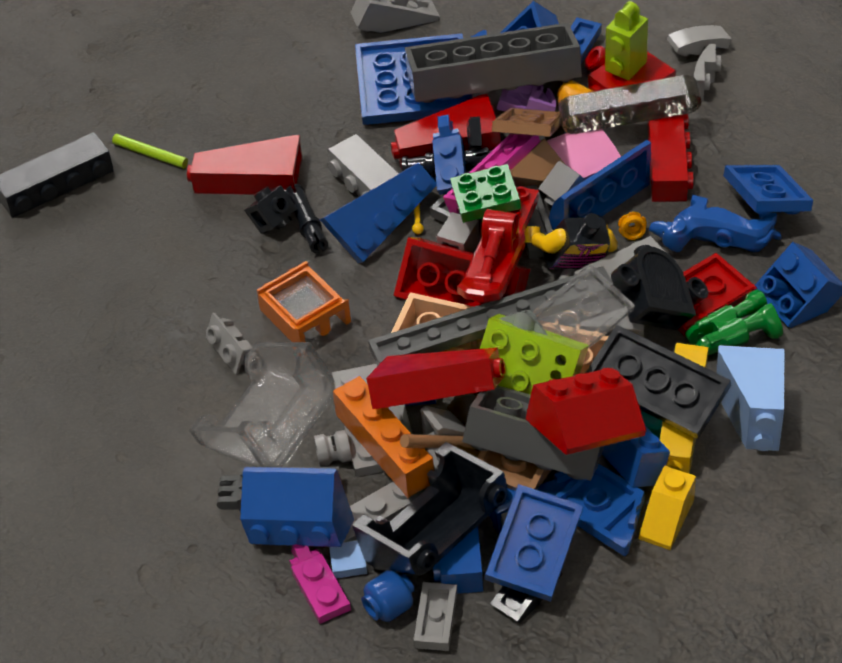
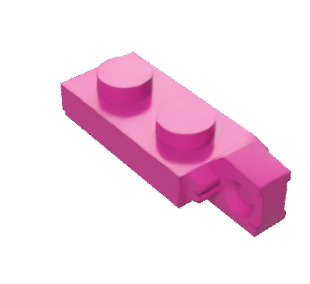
[289,544,351,624]

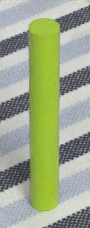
[112,134,188,169]

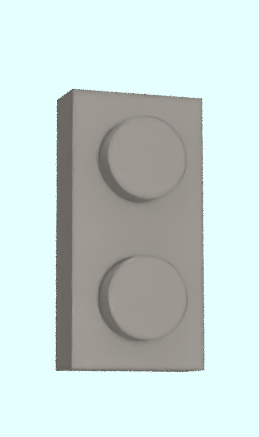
[413,582,458,651]

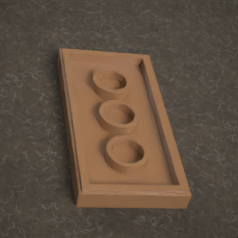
[492,108,564,137]

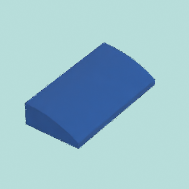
[549,140,651,230]

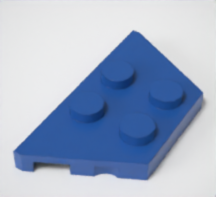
[537,464,645,556]

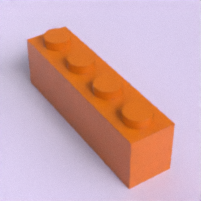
[333,376,434,498]

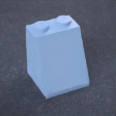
[716,345,784,451]

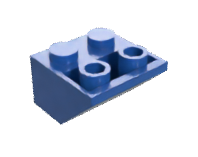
[755,242,842,328]

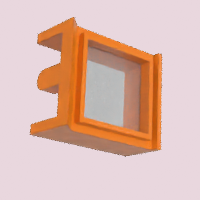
[257,261,351,352]

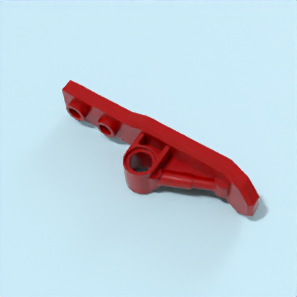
[457,186,539,302]

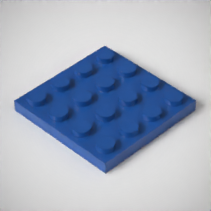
[355,33,472,125]

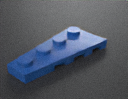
[320,163,437,263]

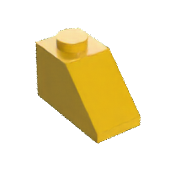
[639,465,696,550]

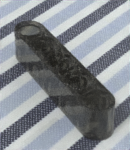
[559,75,702,134]

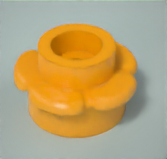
[618,211,647,240]

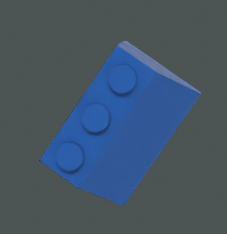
[240,467,354,547]

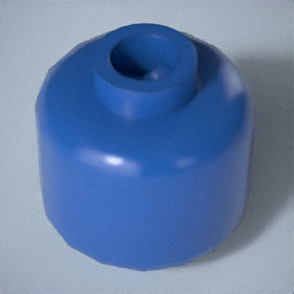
[361,570,414,622]

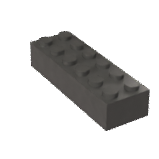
[405,23,582,103]

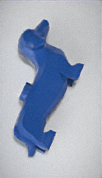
[649,195,781,252]

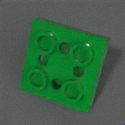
[450,164,522,223]

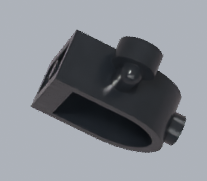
[611,245,708,330]

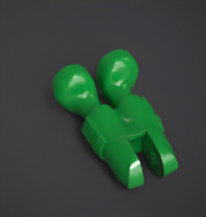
[685,289,783,356]

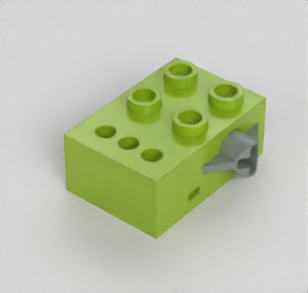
[480,310,589,395]

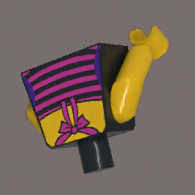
[524,213,618,269]

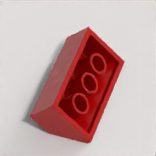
[393,237,531,307]

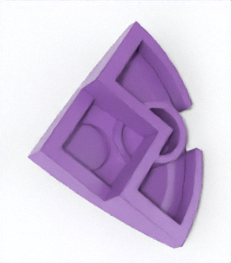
[497,85,556,111]

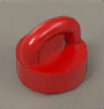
[585,46,606,72]

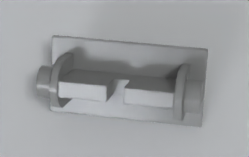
[206,313,258,375]

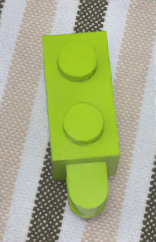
[605,1,648,80]

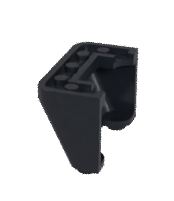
[352,442,508,575]

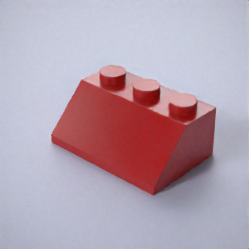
[525,368,646,455]

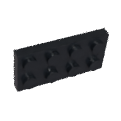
[585,324,731,439]

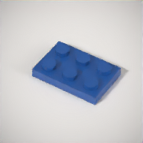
[723,165,813,215]
[485,484,584,602]

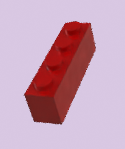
[647,101,693,202]

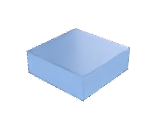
[329,540,367,579]

